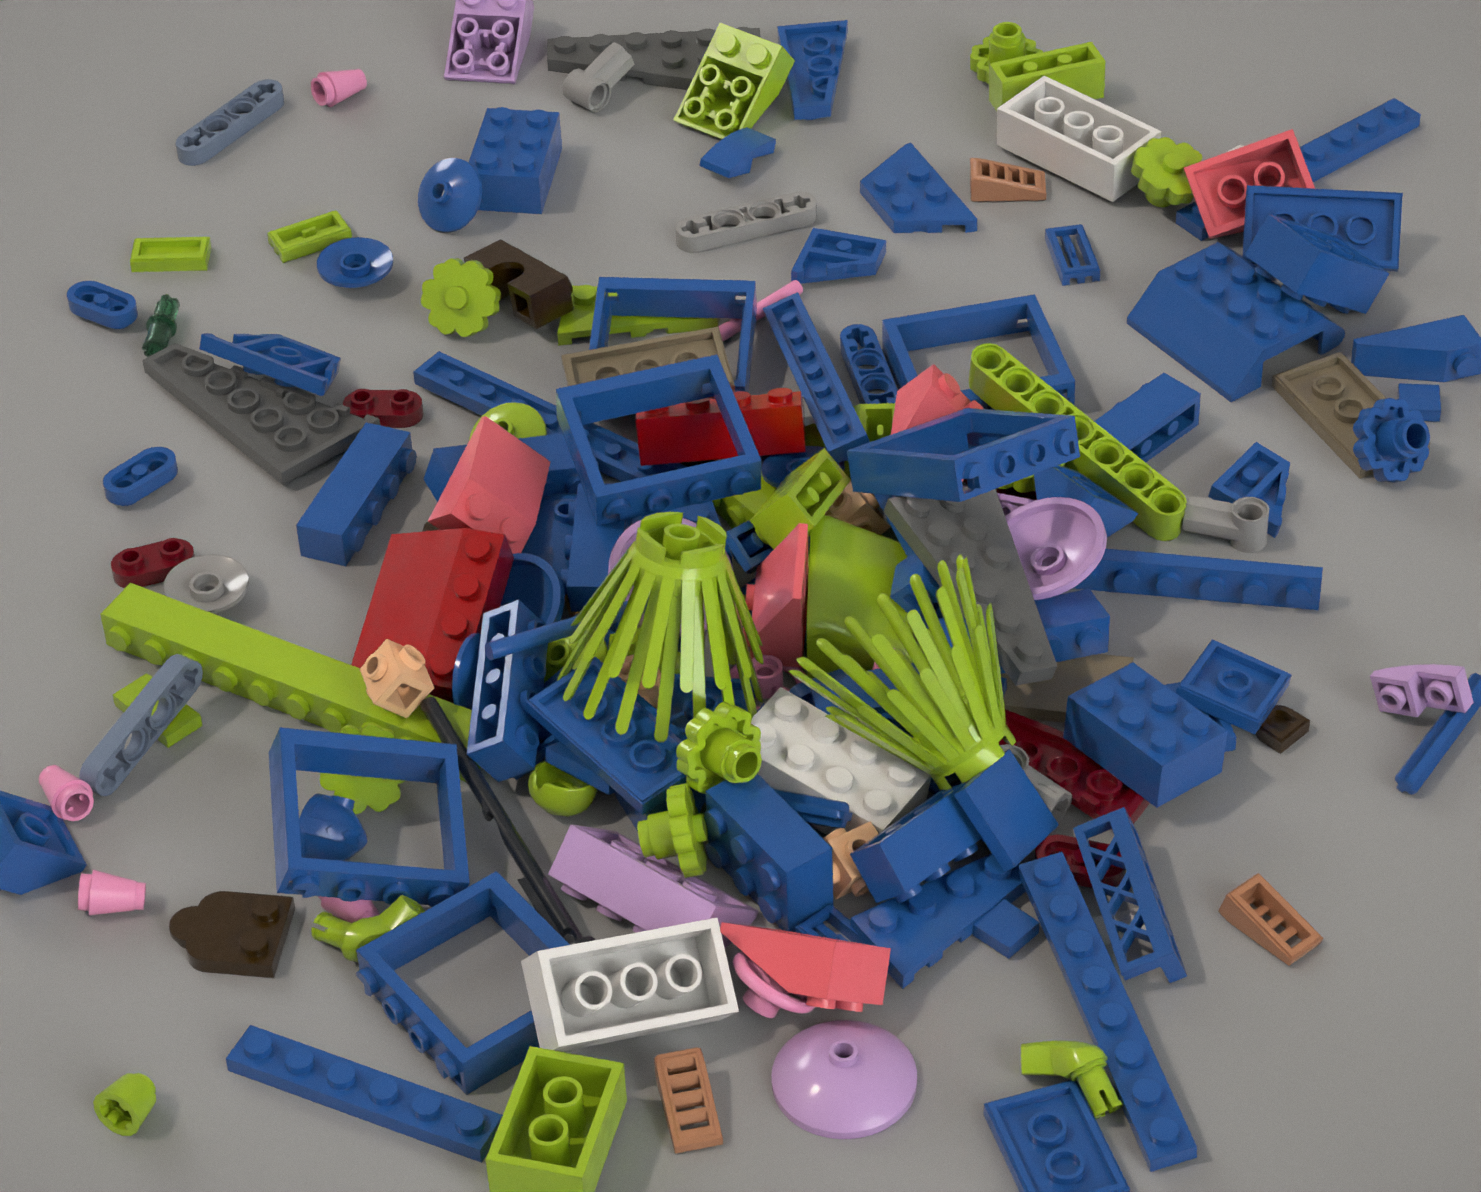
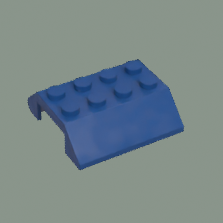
[1127,242,1345,402]

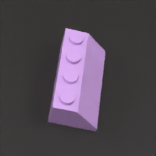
[548,824,759,948]

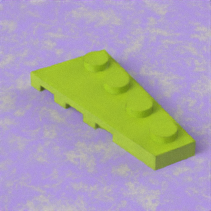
[557,285,720,346]

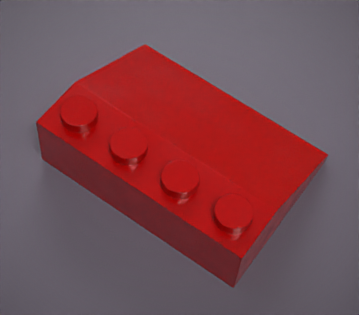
[635,388,806,466]
[351,528,514,703]

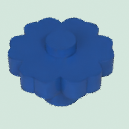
[1353,398,1430,483]

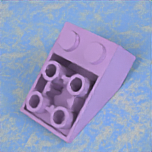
[444,0,534,84]

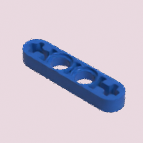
[840,324,898,404]

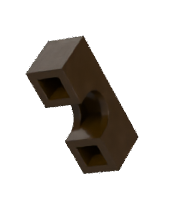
[464,239,574,329]

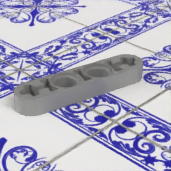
[675,192,817,253]

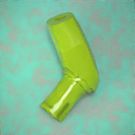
[311,895,425,963]
[1021,1040,1123,1119]

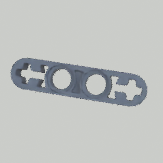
[175,79,284,166]
[79,654,203,796]

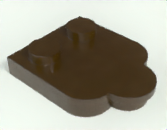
[169,891,295,978]

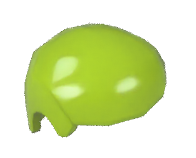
[528,761,597,817]

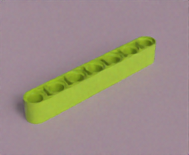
[968,343,1187,541]

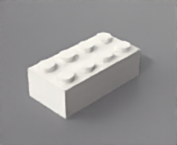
[996,76,1161,202]
[751,687,931,835]
[521,918,739,1052]

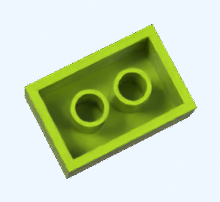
[486,1046,627,1192]

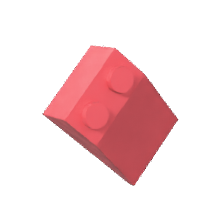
[1184,129,1315,239]
[891,364,983,482]
[428,416,550,554]
[743,523,809,667]
[720,922,891,1012]

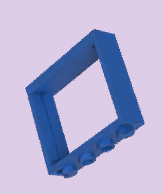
[589,277,757,399]
[882,294,1075,410]
[556,354,762,526]
[847,408,1080,502]
[268,727,470,907]
[356,871,570,1095]

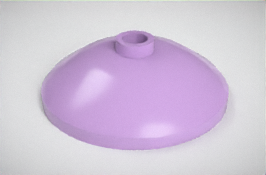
[1005,497,1107,600]
[771,1020,917,1139]

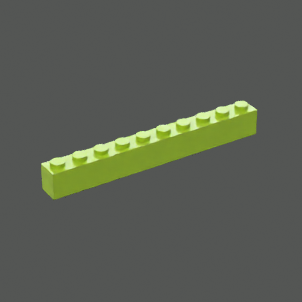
[100,583,481,782]

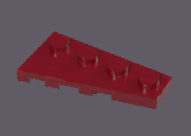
[998,709,1150,831]

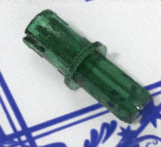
[142,294,180,357]

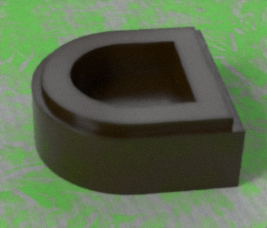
[1256,705,1310,754]

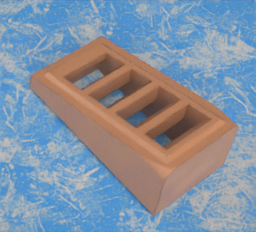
[970,158,1046,202]
[1218,873,1324,966]
[654,1047,723,1154]

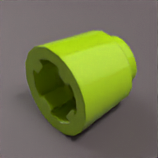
[93,1073,156,1136]

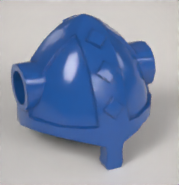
[299,793,368,861]

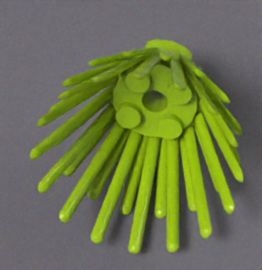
[557,512,764,743]
[789,554,1016,790]

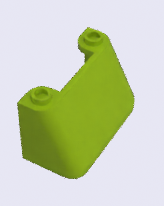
[807,515,922,679]

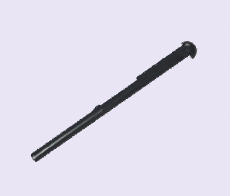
[420,697,595,945]

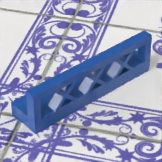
[1073,807,1187,983]

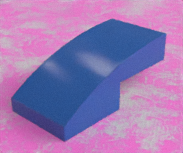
[699,127,776,178]

